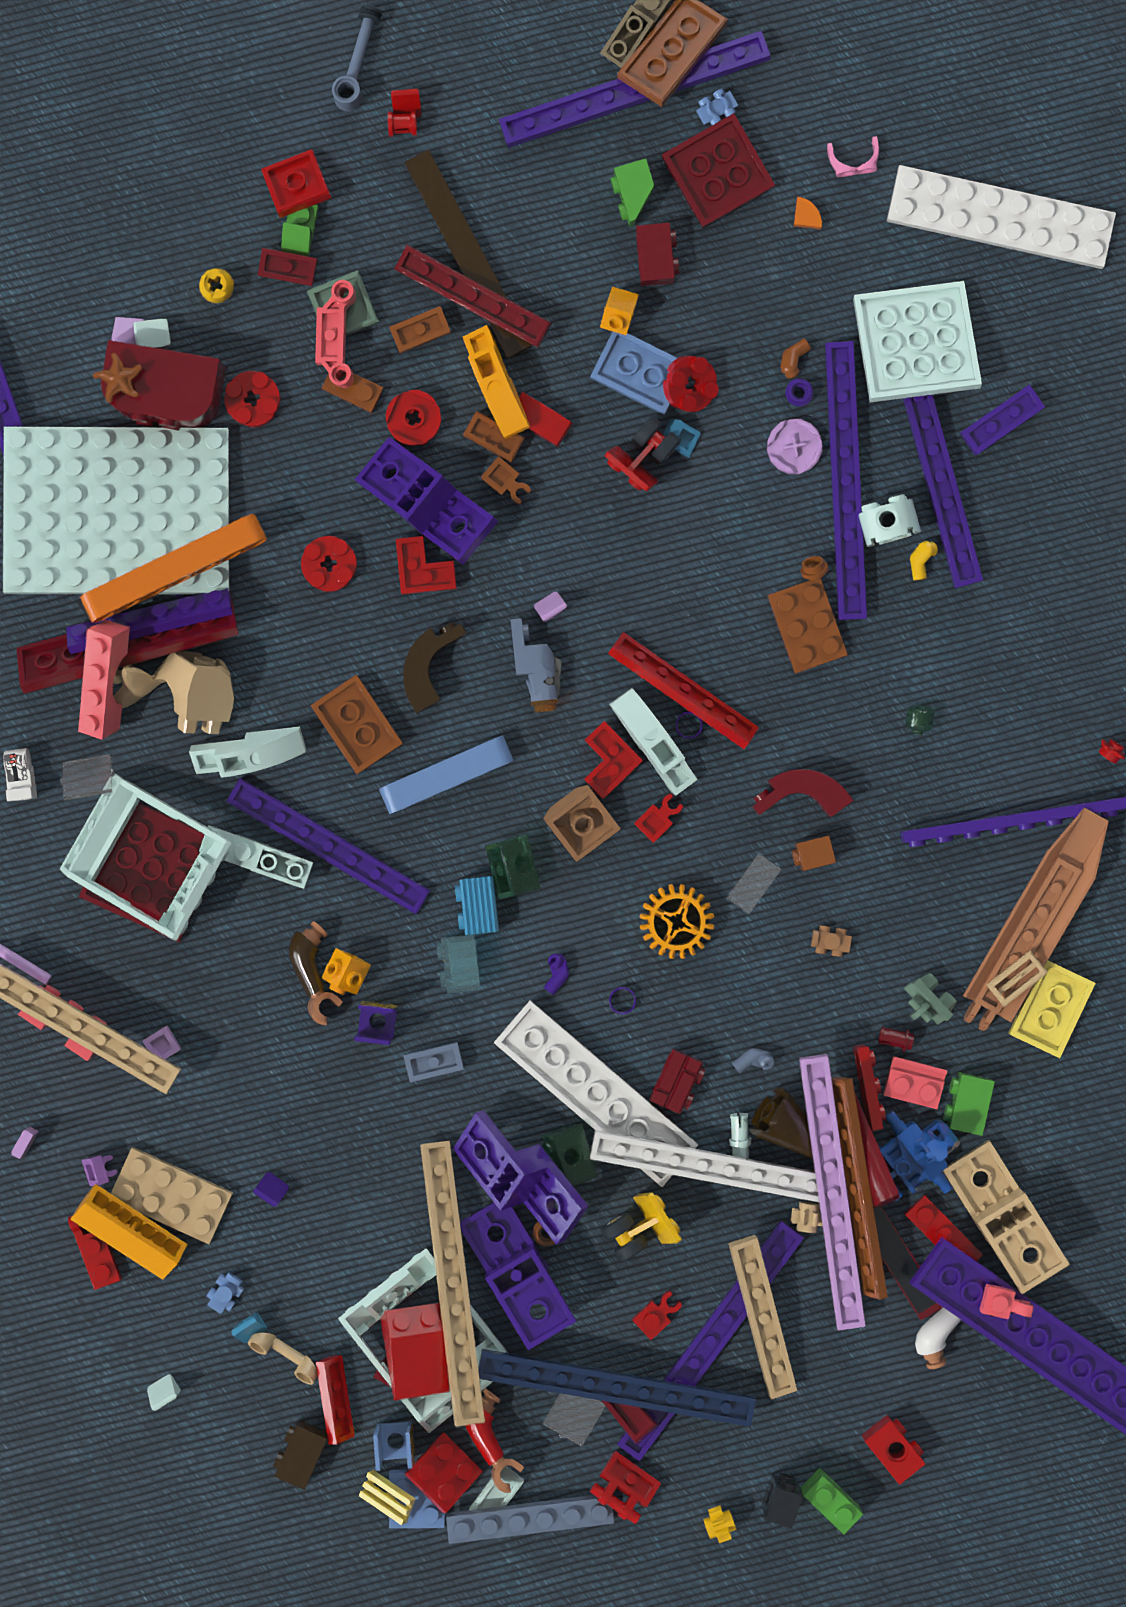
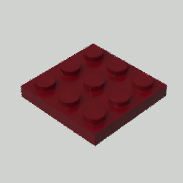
[661,113,775,229]

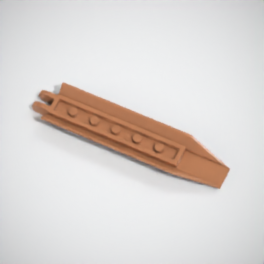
[963,808,1109,1031]

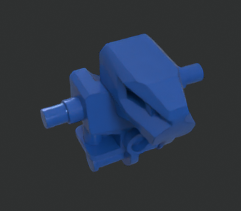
[878,1110,960,1202]

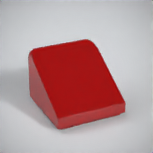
[391,89,422,117]

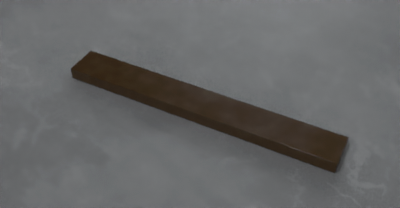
[404,149,532,359]

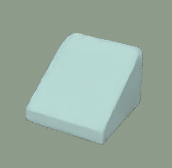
[133,319,171,349]
[147,1374,181,1411]

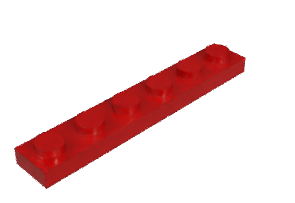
[608,632,759,749]

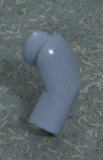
[732,1048,774,1074]

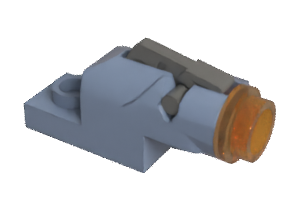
[511,618,561,713]

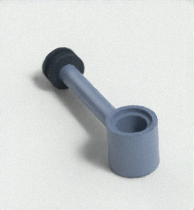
[332,5,382,112]

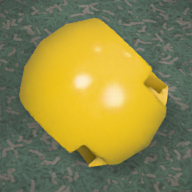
[199,268,234,303]

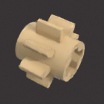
[791,1201,822,1233]

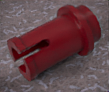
[878,1026,914,1052]

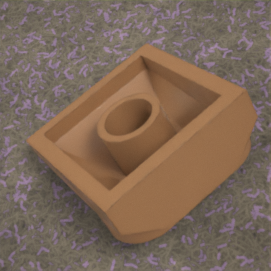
[543,785,620,862]

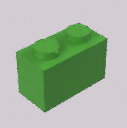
[943,1072,995,1136]
[801,1468,863,1534]

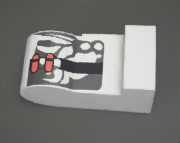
[3,748,37,801]

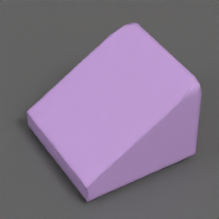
[534,592,567,623]

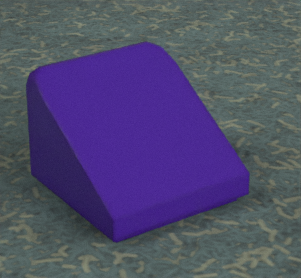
[253,1172,289,1207]

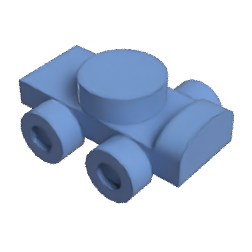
[696,88,738,126]
[206,1272,244,1314]

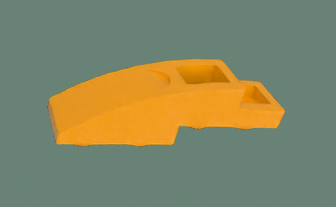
[463,325,530,439]

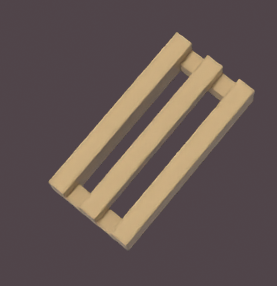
[986,950,1048,1007]

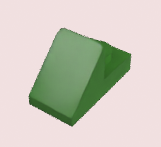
[281,205,319,257]

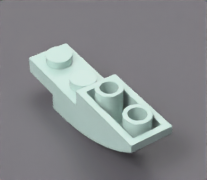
[609,688,698,796]
[189,727,306,778]
[199,825,313,889]

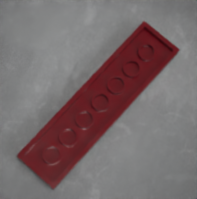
[16,589,239,694]

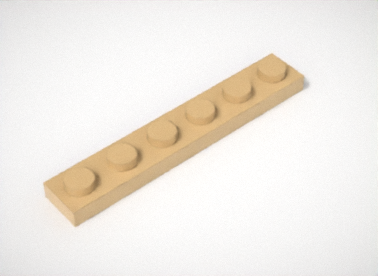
[728,1235,797,1399]

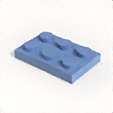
[590,332,677,415]

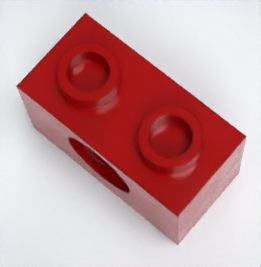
[862,1415,925,1485]

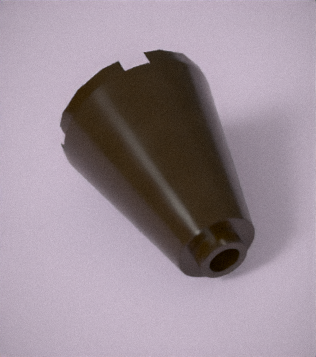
[750,1087,813,1158]

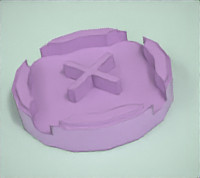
[767,419,822,474]

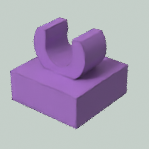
[82,1155,117,1186]

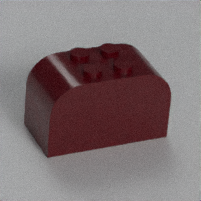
[101,340,226,431]

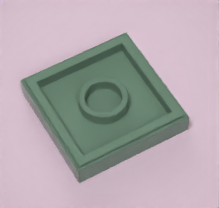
[307,270,379,336]

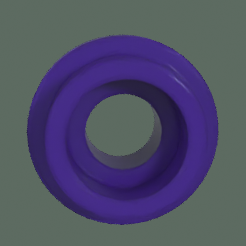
[785,378,813,407]

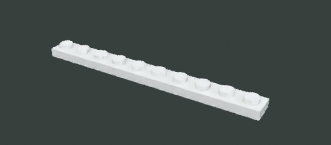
[590,1130,819,1202]

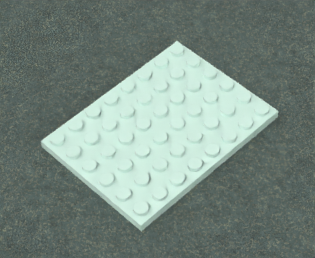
[3,427,229,594]

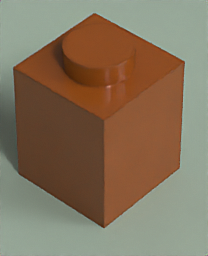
[791,835,836,871]

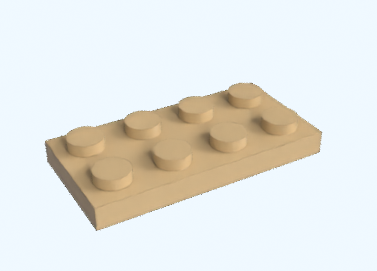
[111,1147,233,1244]

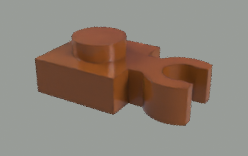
[481,456,531,505]

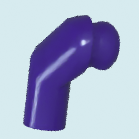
[544,953,569,995]

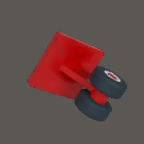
[604,416,681,491]

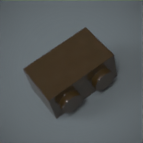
[273,1420,327,1490]

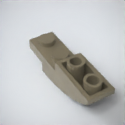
[600,0,673,68]

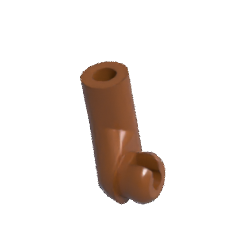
[780,338,811,379]

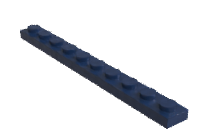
[478,1349,756,1427]

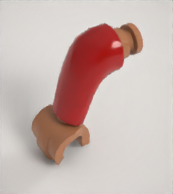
[465,1388,524,1493]

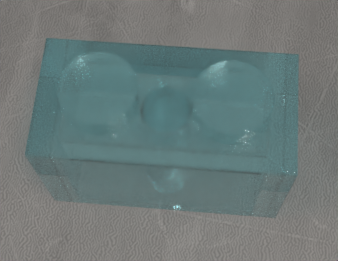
[437,934,481,994]

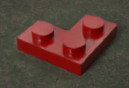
[396,536,457,595]
[584,721,643,799]

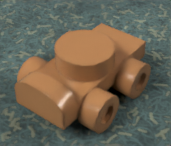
[811,925,852,957]

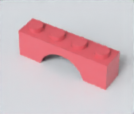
[78,620,130,740]

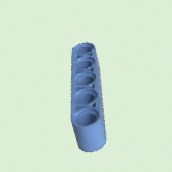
[379,735,514,815]

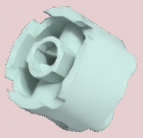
[858,494,921,547]

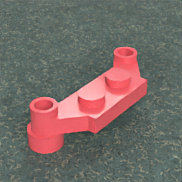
[315,280,356,388]

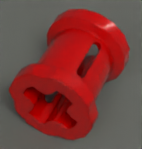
[388,110,417,137]

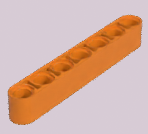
[80,514,267,623]

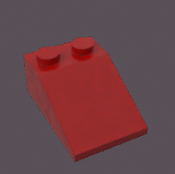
[380,1303,449,1401]

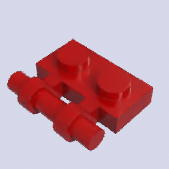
[589,1451,661,1524]

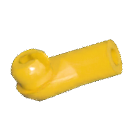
[910,541,938,581]

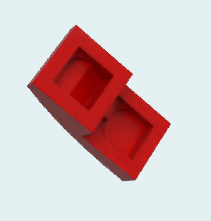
[519,392,573,447]

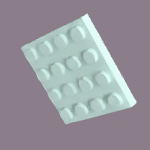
[853,281,982,402]

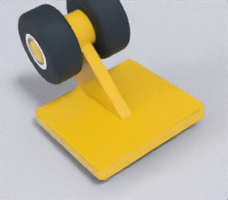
[601,1193,682,1262]

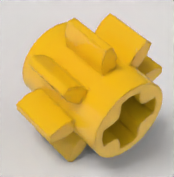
[703,1506,736,1543]

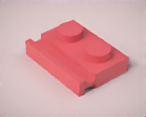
[883,1056,947,1110]

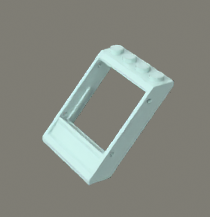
[60,773,231,941]
[338,1249,508,1433]

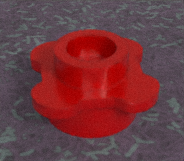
[1098,739,1126,764]

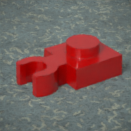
[634,794,683,843]
[632,1290,682,1340]

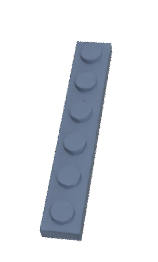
[446,1495,614,1544]

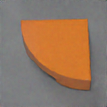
[793,197,822,229]

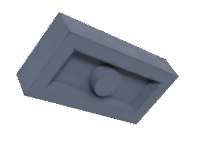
[403,1042,464,1082]

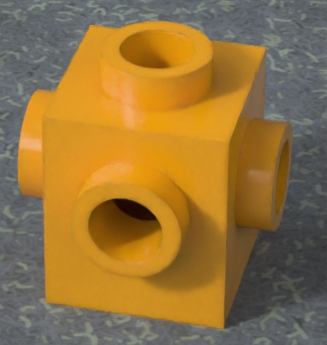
[321,948,371,995]

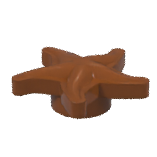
[93,353,142,403]

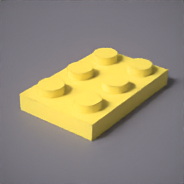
[1008,960,1096,1058]

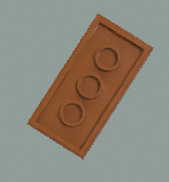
[617,0,728,107]

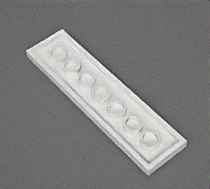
[886,165,1116,269]
[494,1000,698,1187]

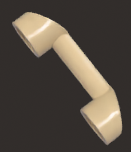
[248,1333,318,1385]

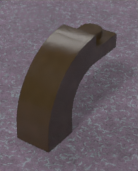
[403,622,467,714]

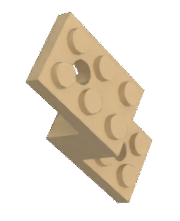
[943,1140,1070,1294]

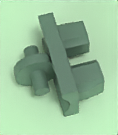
[904,973,957,1025]

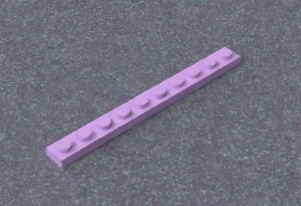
[799,1054,865,1330]

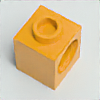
[600,286,639,335]

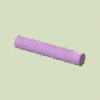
[0,944,52,985]

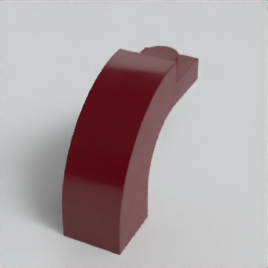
[751,769,853,817]

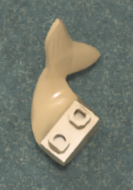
[114,650,234,734]

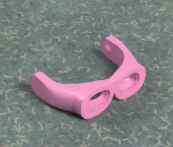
[827,136,879,177]

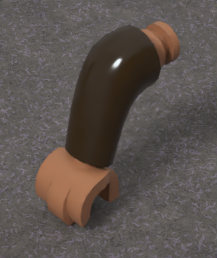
[288,921,343,1025]

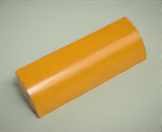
[70,1184,188,1280]

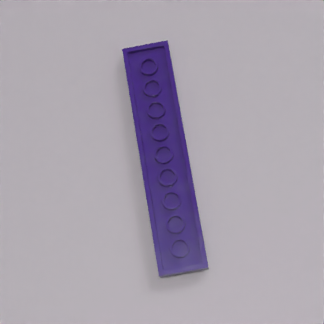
[909,1237,1126,1434]

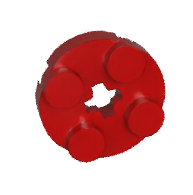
[663,355,719,412]
[224,371,281,428]
[386,390,442,447]
[301,536,357,592]

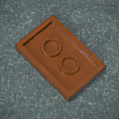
[767,579,847,674]
[310,675,403,775]

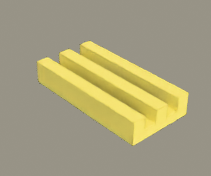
[359,1470,416,1525]

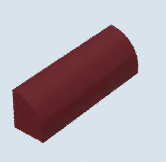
[854,1092,900,1209]

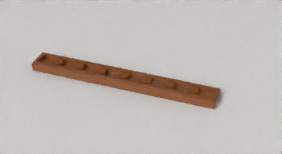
[831,1077,888,1300]

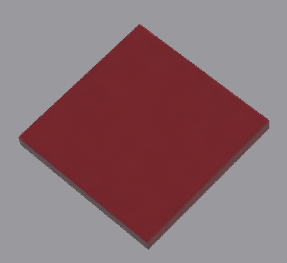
[79,802,205,942]

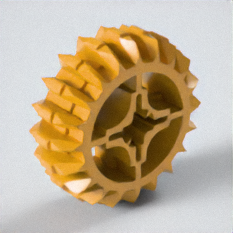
[640,884,714,959]

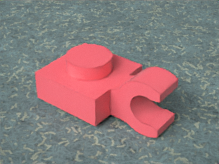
[979,1284,1034,1319]

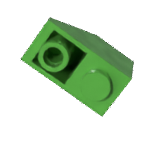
[610,159,654,227]

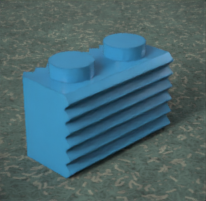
[455,876,499,935]

